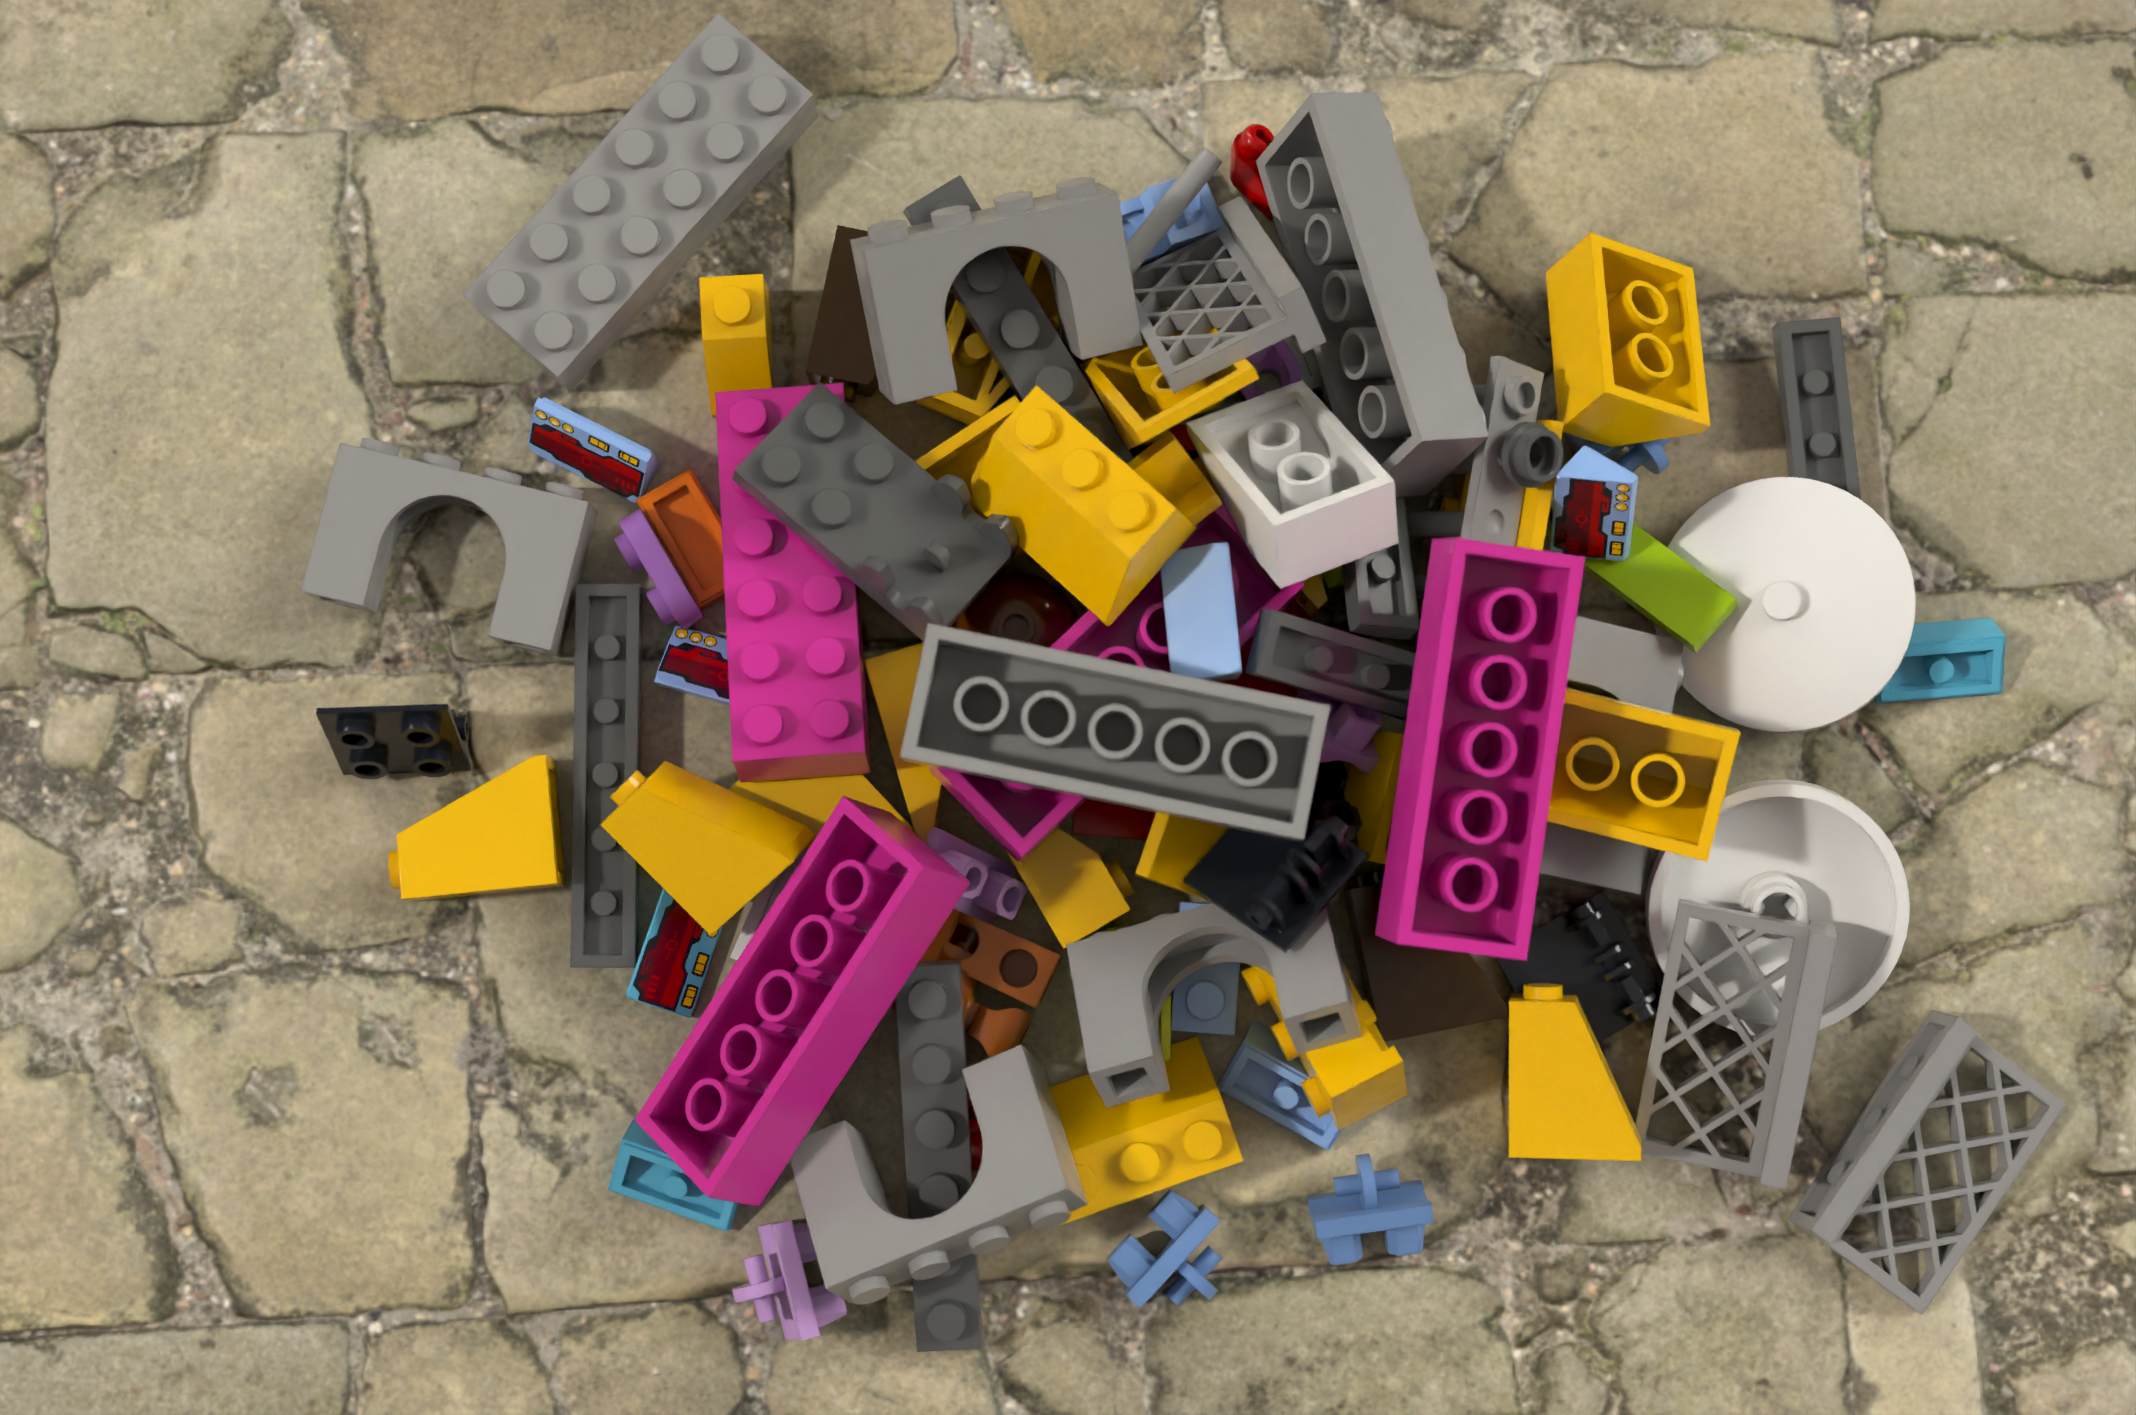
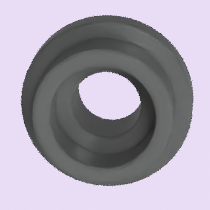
[1501,422,1563,488]

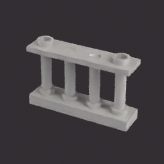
[1404,356,1544,600]

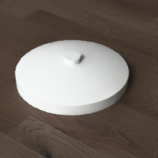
[1655,477,1916,733]
[1645,779,1910,1036]

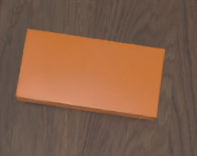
[636,468,725,610]

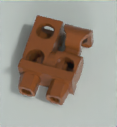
[891,909,1062,1058]

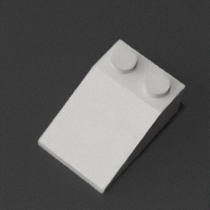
[1186,380,1399,589]

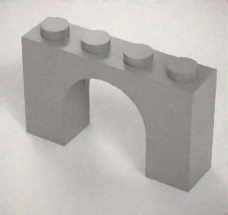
[850,177,1143,405]
[301,438,597,658]
[1539,616,1684,895]
[1066,903,1362,1108]
[790,1045,1088,1305]

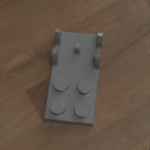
[732,382,1019,641]

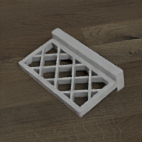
[1132,196,1327,394]
[1635,899,1838,1190]
[1787,1010,2067,1315]

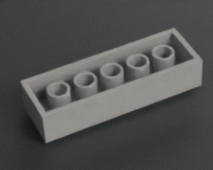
[463,13,819,392]
[1256,92,1489,497]
[900,623,1330,841]

